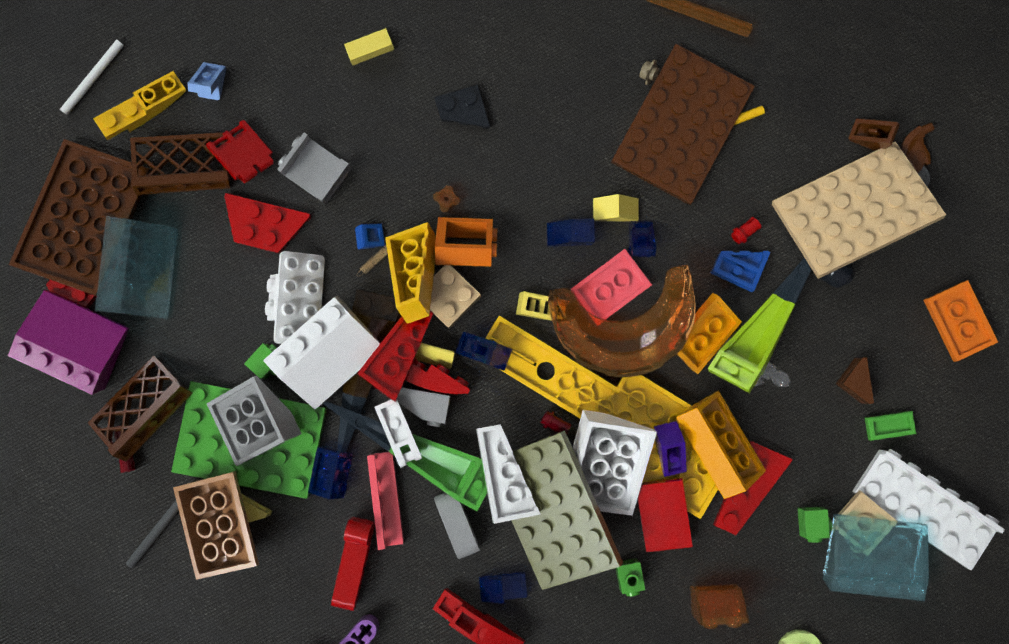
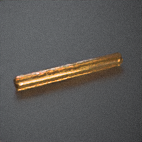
[646,0,753,37]

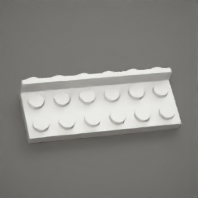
[852,449,1005,571]

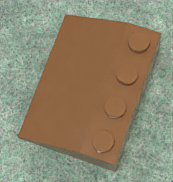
[173,471,259,580]

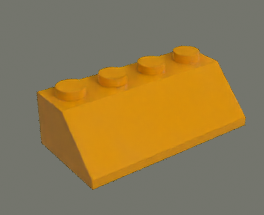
[676,390,766,499]

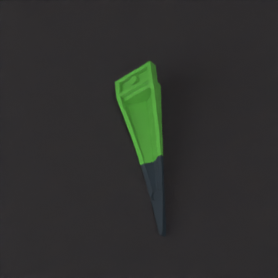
[323,401,487,511]

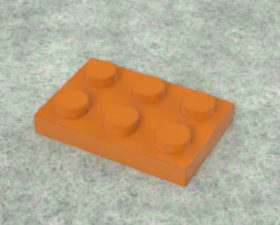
[923,280,998,362]

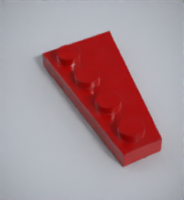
[357,311,433,402]
[713,440,793,535]

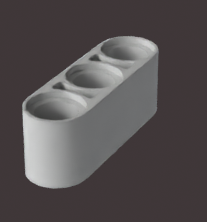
[434,492,480,559]

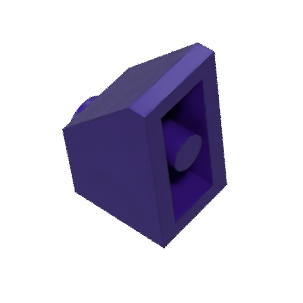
[654,421,687,477]

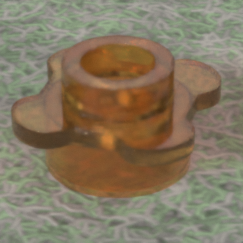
[433,185,460,212]

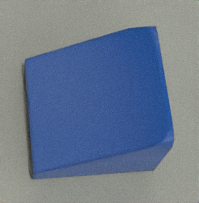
[355,224,385,249]

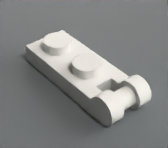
[374,400,422,468]

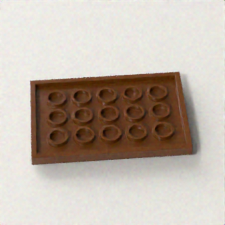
[611,44,755,205]
[9,139,151,297]

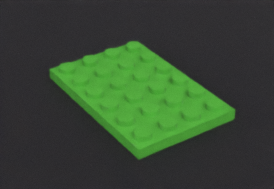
[171,381,327,499]

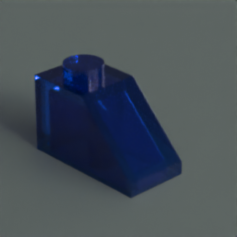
[547,219,595,246]
[455,331,512,371]

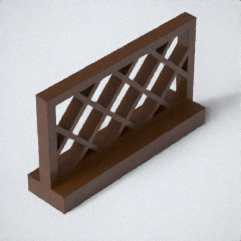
[130,132,230,195]
[88,356,192,462]

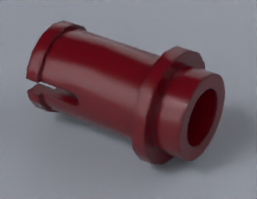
[540,411,571,435]

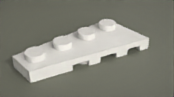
[476,424,540,524]

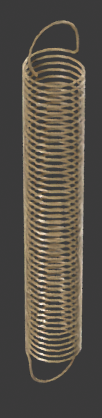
[357,245,388,276]

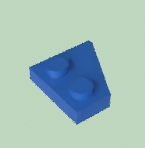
[711,251,770,292]

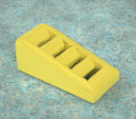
[516,291,567,323]

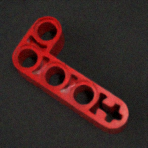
[331,516,375,611]

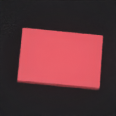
[570,249,652,326]

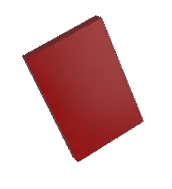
[638,478,693,552]

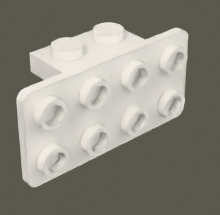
[265,251,325,344]

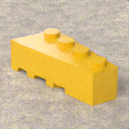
[385,222,436,324]

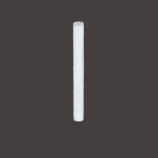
[60,39,124,115]

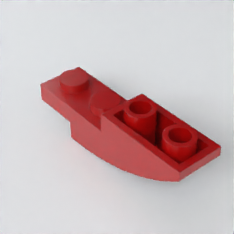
[405,359,471,394]
[433,588,525,644]

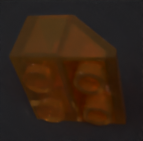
[690,584,749,629]

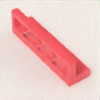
[367,452,404,550]

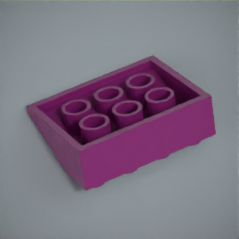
[8,290,129,395]

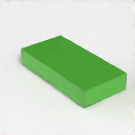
[865,411,916,441]

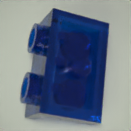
[308,447,352,499]

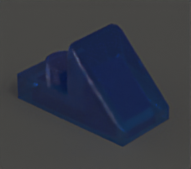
[628,221,656,257]
[479,572,527,604]

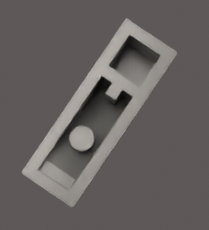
[397,387,451,427]

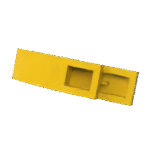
[93,71,186,140]

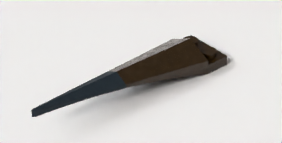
[335,289,399,474]

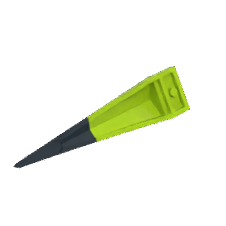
[708,257,812,393]

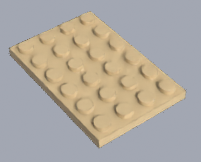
[772,141,946,279]

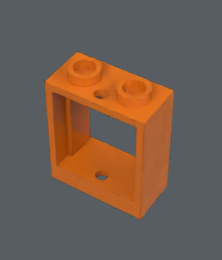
[435,217,497,267]

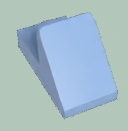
[188,62,226,100]

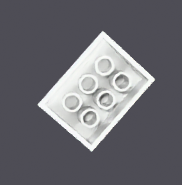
[263,296,380,409]
[573,410,657,516]

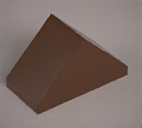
[848,118,900,151]
[836,357,874,404]

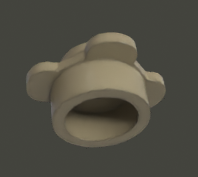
[639,59,659,85]

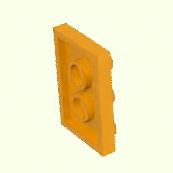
[668,293,742,374]

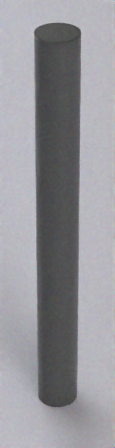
[126,500,179,568]

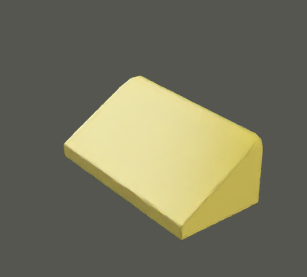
[344,28,394,66]
[414,343,455,369]

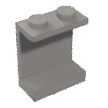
[277,133,352,205]

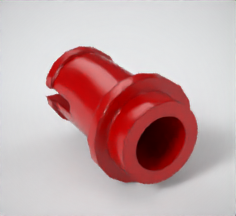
[731,217,761,244]

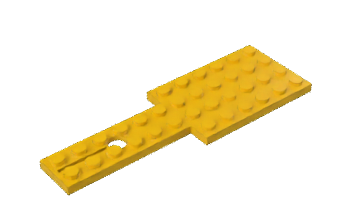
[475,316,718,519]

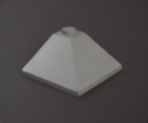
[207,376,302,466]

